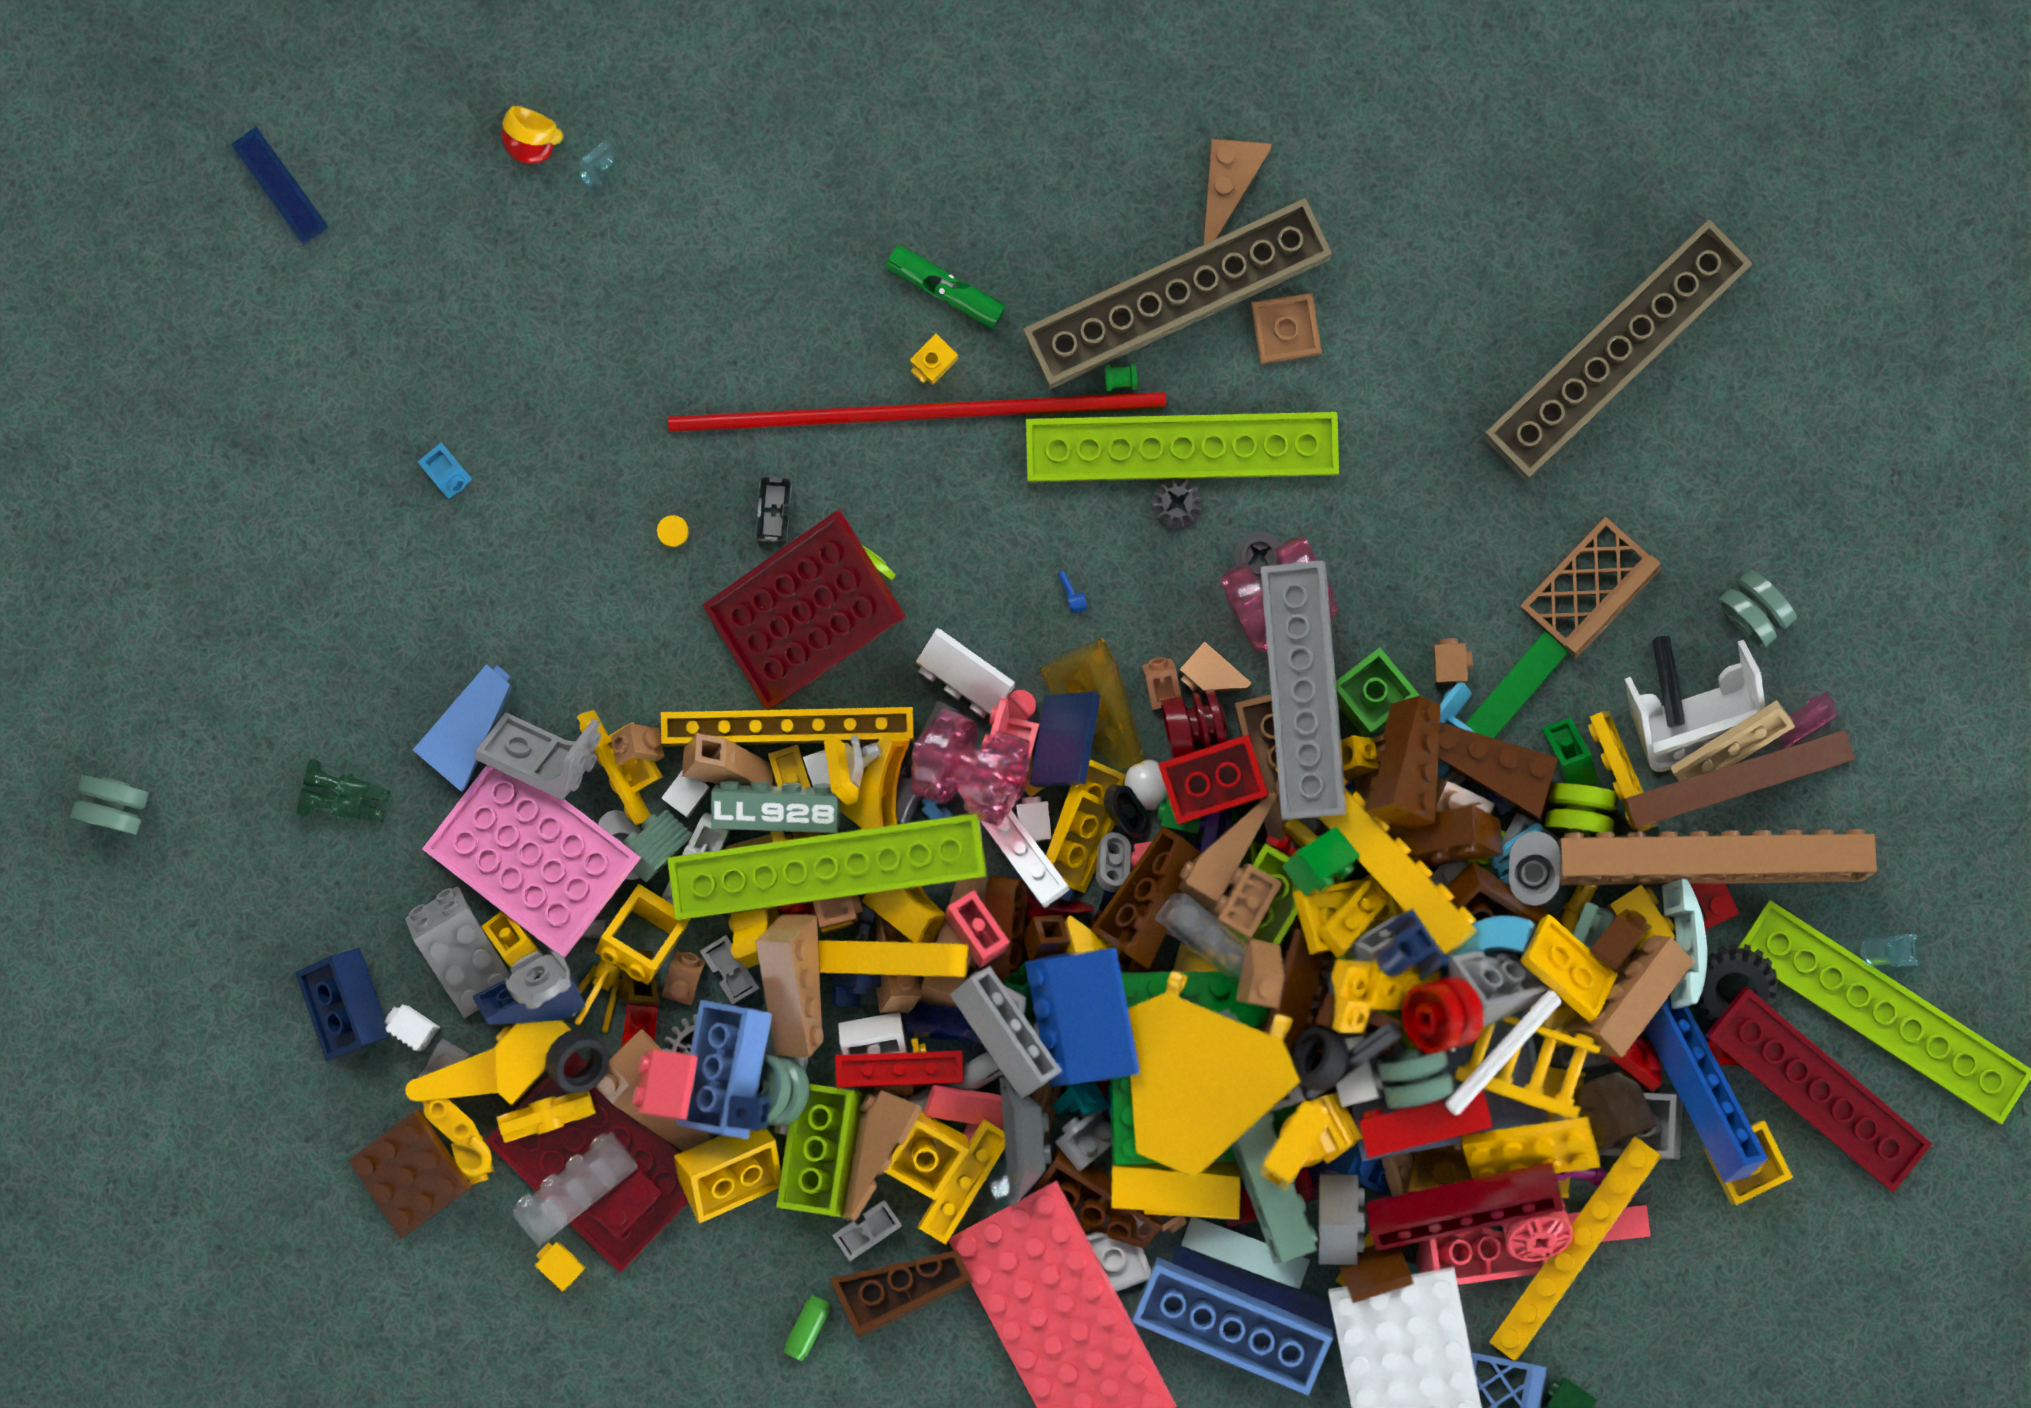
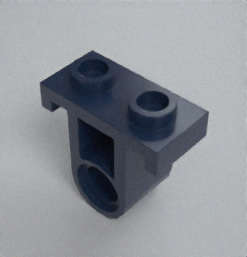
[1375,908,1449,980]

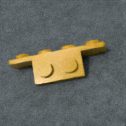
[577,710,663,826]

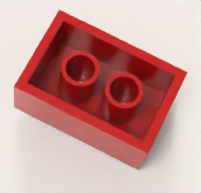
[1158,734,1269,824]

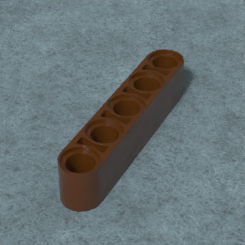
[980,875,1027,983]

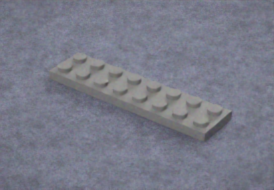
[1261,560,1347,820]

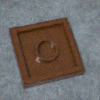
[1338,1245,1414,1303]

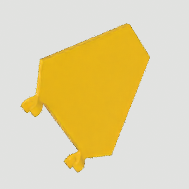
[1128,971,1300,1177]

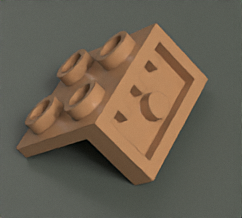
[1208,864,1282,938]

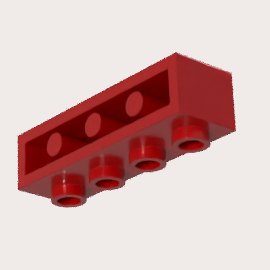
[1357,1090,1493,1158]

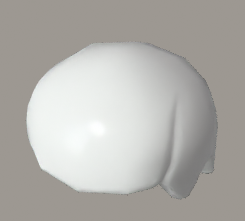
[1124,760,1168,810]

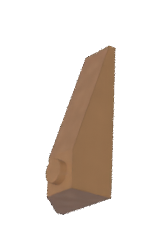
[1178,792,1278,911]
[595,1029,713,1152]
[842,1090,922,1221]

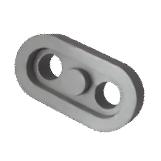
[1096,832,1131,892]

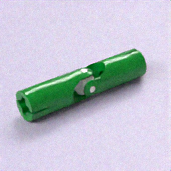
[885,244,1006,330]

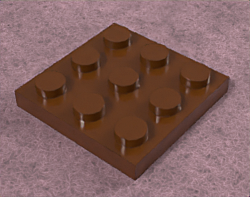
[348,1109,473,1239]

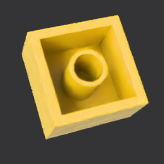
[884,1110,969,1201]
[1703,1120,1793,1205]

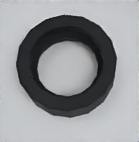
[1290,1027,1348,1091]
[545,1029,609,1094]

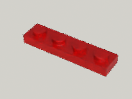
[835,1051,963,1088]

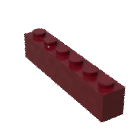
[1366,1162,1563,1251]

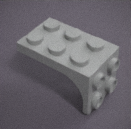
[474,712,601,800]
[405,887,511,1018]

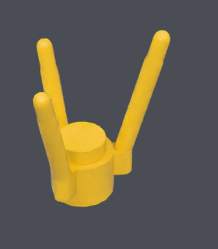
[575,959,622,1033]

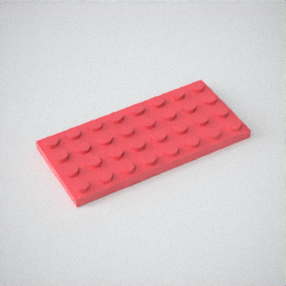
[948,1181,1177,1408]

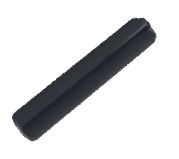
[1652,636,1685,728]

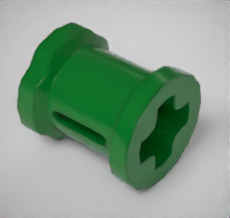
[1104,362,1137,391]

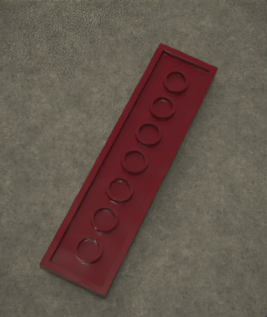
[1705,986,1933,1193]

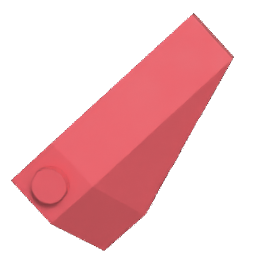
[1416,1227,1547,1285]

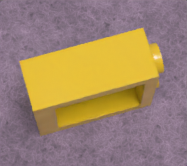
[595,884,691,985]
[1259,1100,1331,1191]

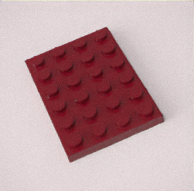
[702,510,906,710]
[485,1051,689,1273]

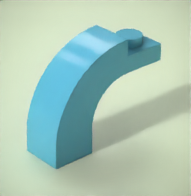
[1443,916,1536,977]

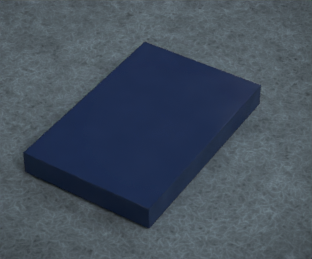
[1029,692,1101,788]

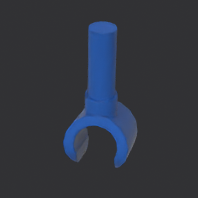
[1058,571,1087,612]

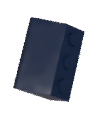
[295,948,391,1061]

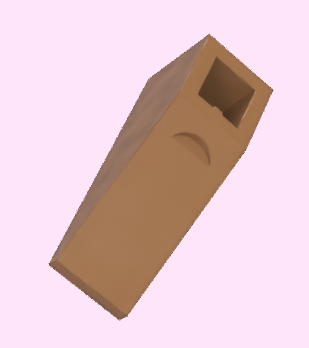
[682,733,773,786]
[876,914,921,1013]

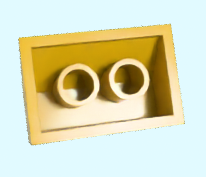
[674,1128,781,1224]

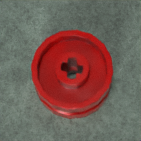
[1402,977,1484,1054]

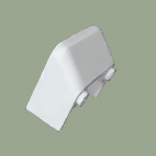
[1625,640,1765,772]

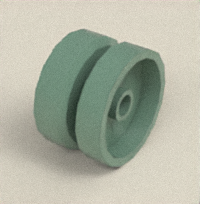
[1717,569,1797,649]
[70,775,149,835]
[1376,1048,1456,1108]
[757,1053,809,1126]

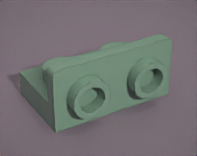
[1572,902,1613,950]

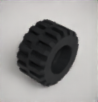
[1699,943,1778,1020]

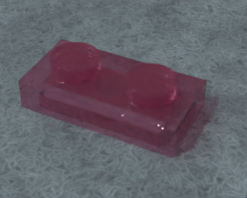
[1778,692,1838,748]

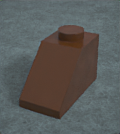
[1590,909,1652,970]

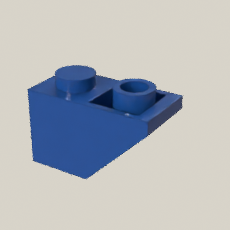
[1327,1145,1388,1194]

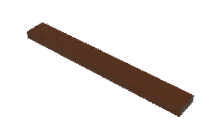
[1622,730,1855,830]

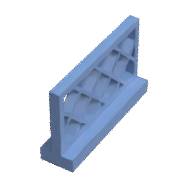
[1471,1352,1548,1408]

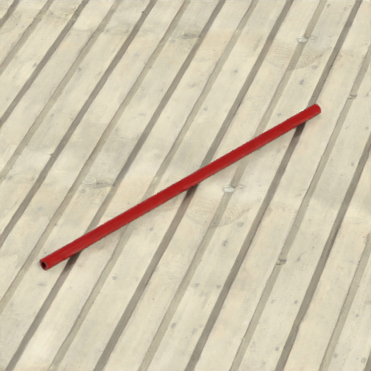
[668,392,1166,432]

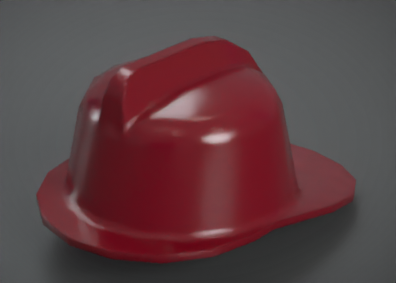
[1025,890,1095,926]

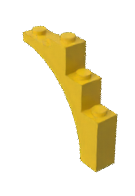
[840,733,945,943]

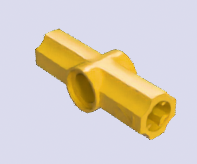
[497,1090,596,1143]

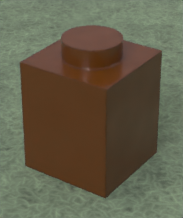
[1023,915,1071,961]

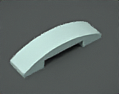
[1662,879,1707,1009]
[1181,1217,1310,1289]

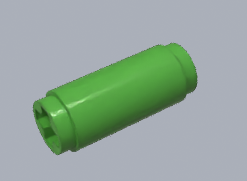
[783,1294,831,1361]

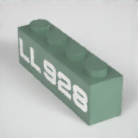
[711,780,841,833]

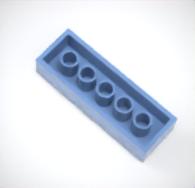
[1132,1257,1333,1395]

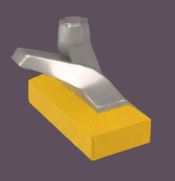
[824,735,882,806]

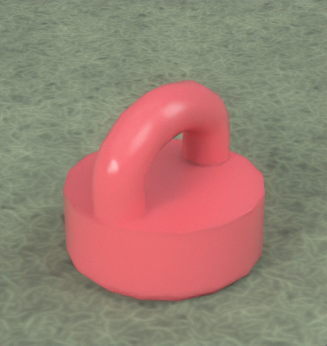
[1006,690,1036,721]

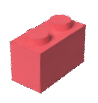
[945,890,1009,968]

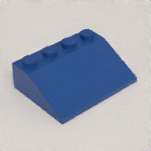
[1025,947,1140,1087]

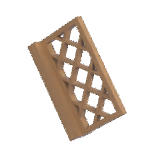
[1520,517,1661,660]

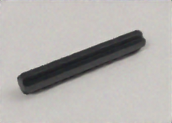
[1302,1021,1402,1100]

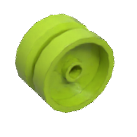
[1544,783,1618,838]

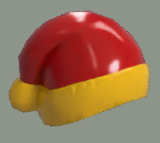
[501,106,564,164]

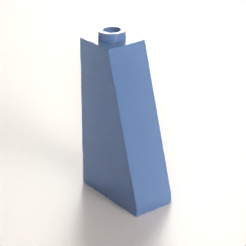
[413,664,513,792]

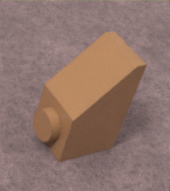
[1236,938,1284,1008]

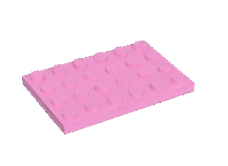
[422,765,641,958]

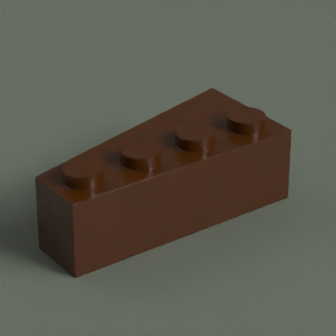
[829,1250,973,1338]

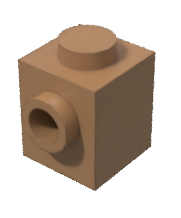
[1432,638,1473,685]

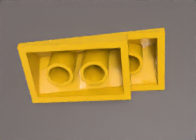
[1046,759,1126,893]
[1112,1162,1242,1220]

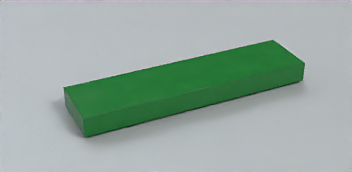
[1465,631,1569,738]

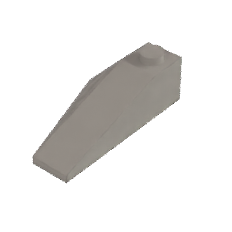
[1449,951,1555,1026]

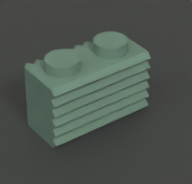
[623,810,692,882]

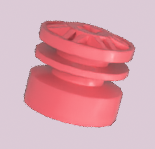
[1501,1196,1573,1261]

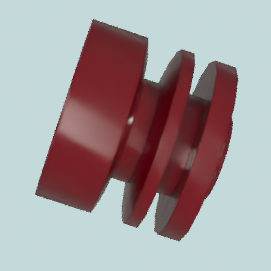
[1161,689,1228,758]

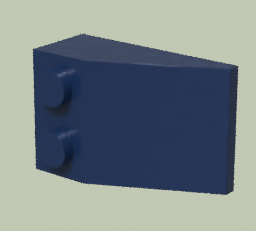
[472,975,586,1024]

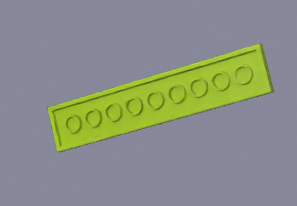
[1026,412,1339,482]
[667,813,987,920]
[1738,900,2031,1125]

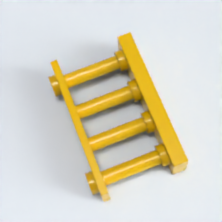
[1453,1016,1600,1119]

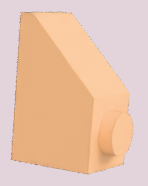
[1179,642,1251,693]

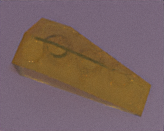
[1039,638,1144,770]

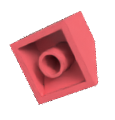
[633,1050,698,1119]

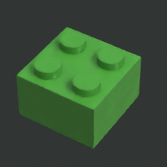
[1335,647,1419,738]

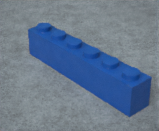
[1644,998,1768,1183]

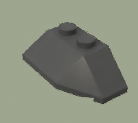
[1000,1077,1052,1205]

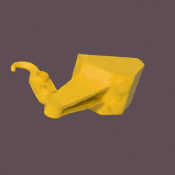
[406,1021,571,1177]

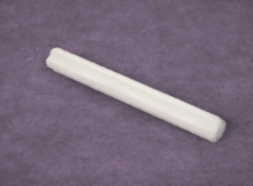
[1445,990,1561,1115]

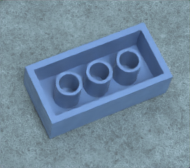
[676,1000,772,1139]

